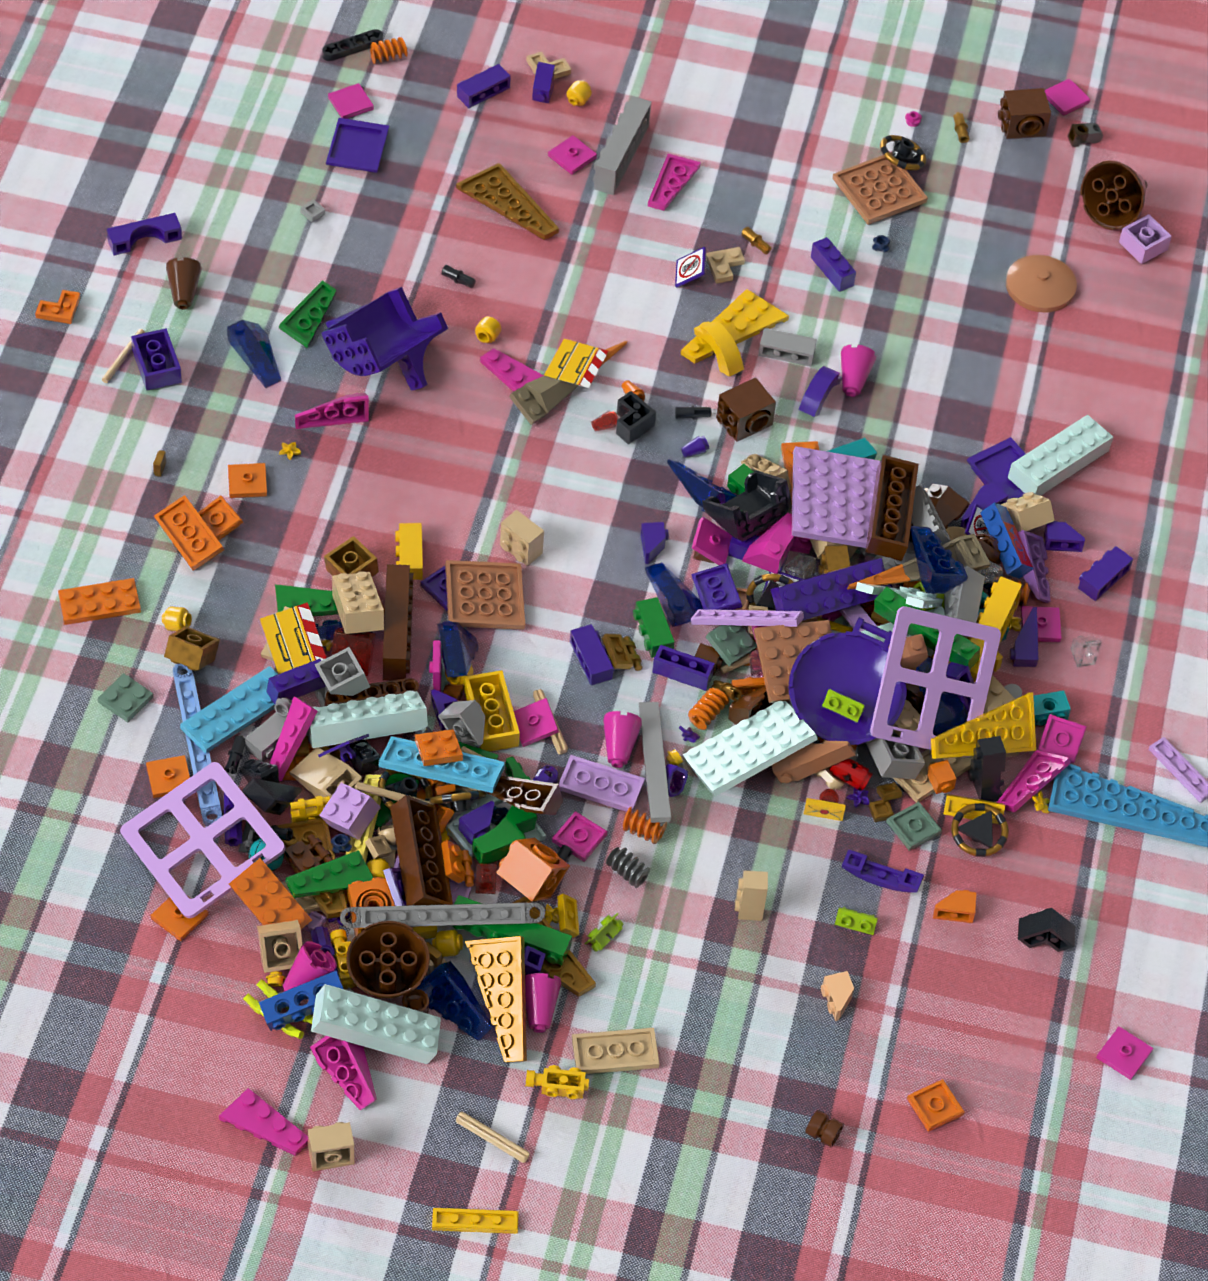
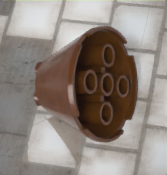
[1080,160,1148,230]
[346,921,430,998]

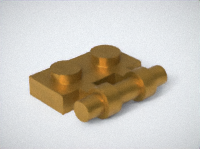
[602,634,642,671]

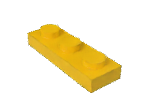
[943,794,1005,824]

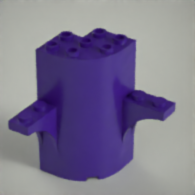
[321,287,448,391]

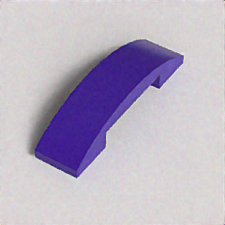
[842,849,924,892]

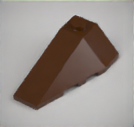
[909,484,970,548]

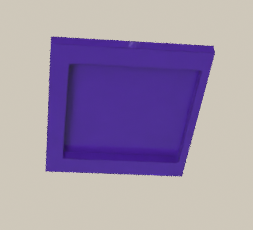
[326,118,389,173]
[967,437,1026,500]

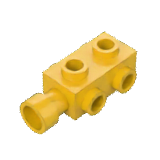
[330,929,357,989]
[525,1065,589,1099]

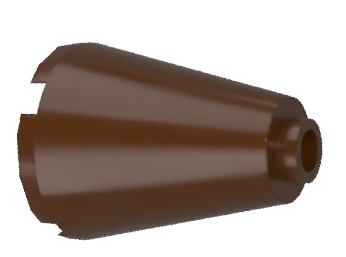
[166,257,202,310]

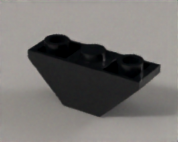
[348,740,380,776]
[239,759,279,783]
[242,778,302,815]

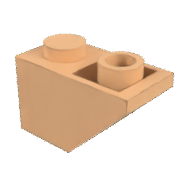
[821,971,854,1021]

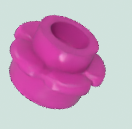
[905,111,922,127]

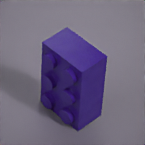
[131,328,182,391]

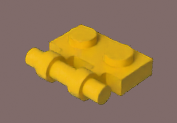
[290,796,330,823]

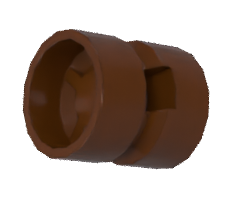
[402,989,429,1014]
[805,1109,844,1147]

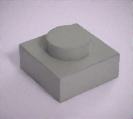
[300,200,325,222]

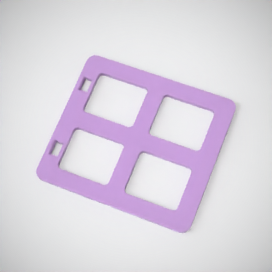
[870,606,1001,758]
[120,762,285,918]

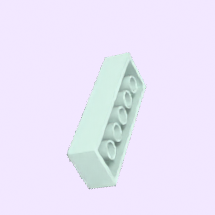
[1008,415,1113,496]
[306,691,428,748]
[311,984,441,1064]

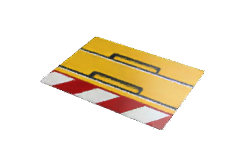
[544,339,608,388]
[260,603,327,674]

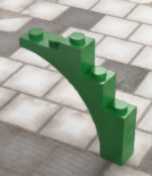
[472,756,538,867]

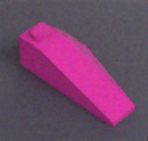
[295,393,369,429]
[742,513,797,574]
[310,1036,377,1110]

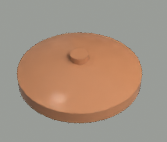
[1006,255,1077,313]

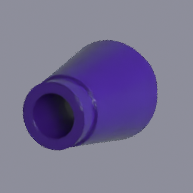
[681,436,710,458]

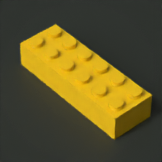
[969,576,1022,683]

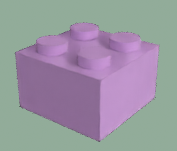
[1119,214,1172,264]
[319,783,380,840]

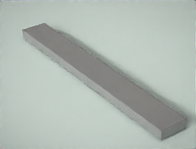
[639,702,671,822]

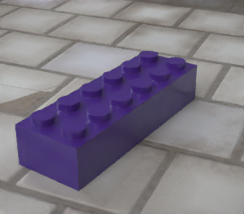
[770,558,889,621]

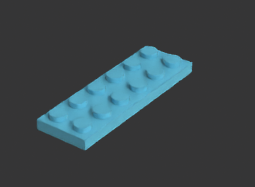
[180,666,278,754]
[379,736,505,793]

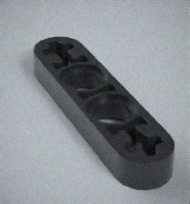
[322,29,383,61]

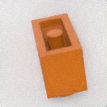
[933,890,976,923]

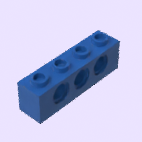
[259,971,344,1031]

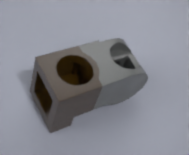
[1067,123,1103,147]

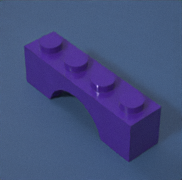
[107,213,182,256]

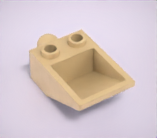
[289,748,362,798]

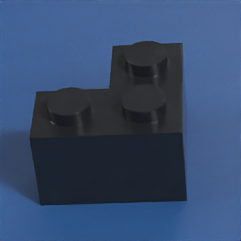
[616,391,656,445]
[1018,908,1076,952]

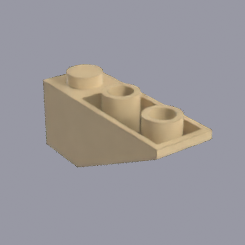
[741,454,792,490]

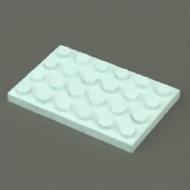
[683,701,818,797]

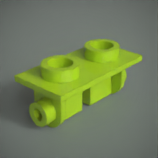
[822,689,865,722]
[834,907,878,935]
[584,913,624,952]

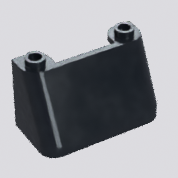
[702,470,792,541]

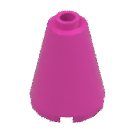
[841,344,877,397]
[603,711,642,768]
[283,941,337,992]
[525,973,561,1033]

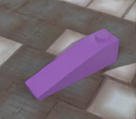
[1018,530,1051,603]

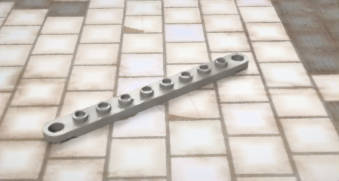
[340,903,545,928]

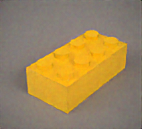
[464,670,520,752]

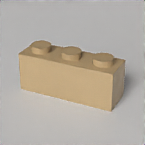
[735,871,768,921]

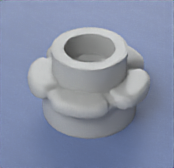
[275,698,292,716]

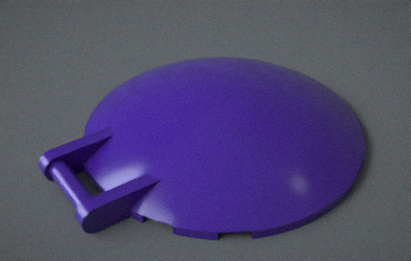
[789,617,907,745]

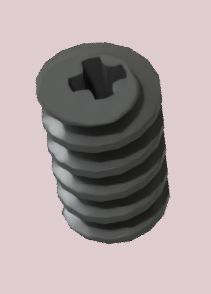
[606,847,651,888]

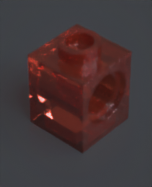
[475,864,497,894]

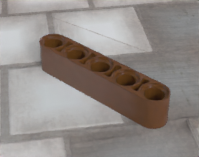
[324,678,419,706]

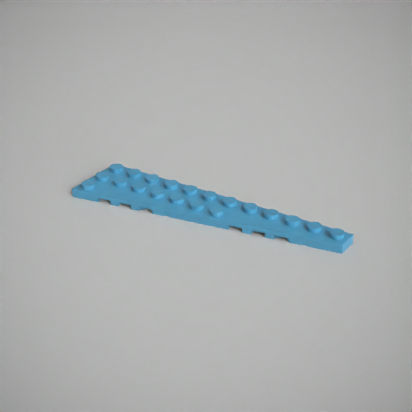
[1048,764,1208,847]

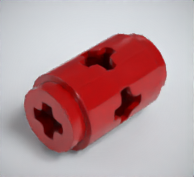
[829,758,872,790]

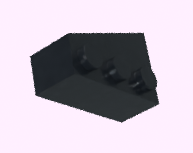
[968,736,1006,802]

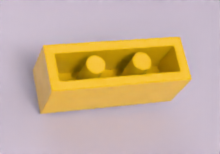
[395,523,423,580]

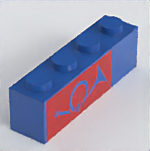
[980,502,1034,579]

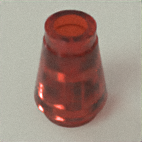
[591,410,618,432]

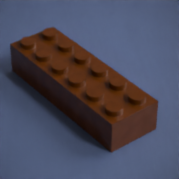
[865,455,919,561]
[383,564,413,681]
[390,795,453,906]

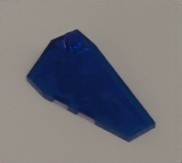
[644,562,703,627]

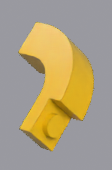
[694,321,744,377]

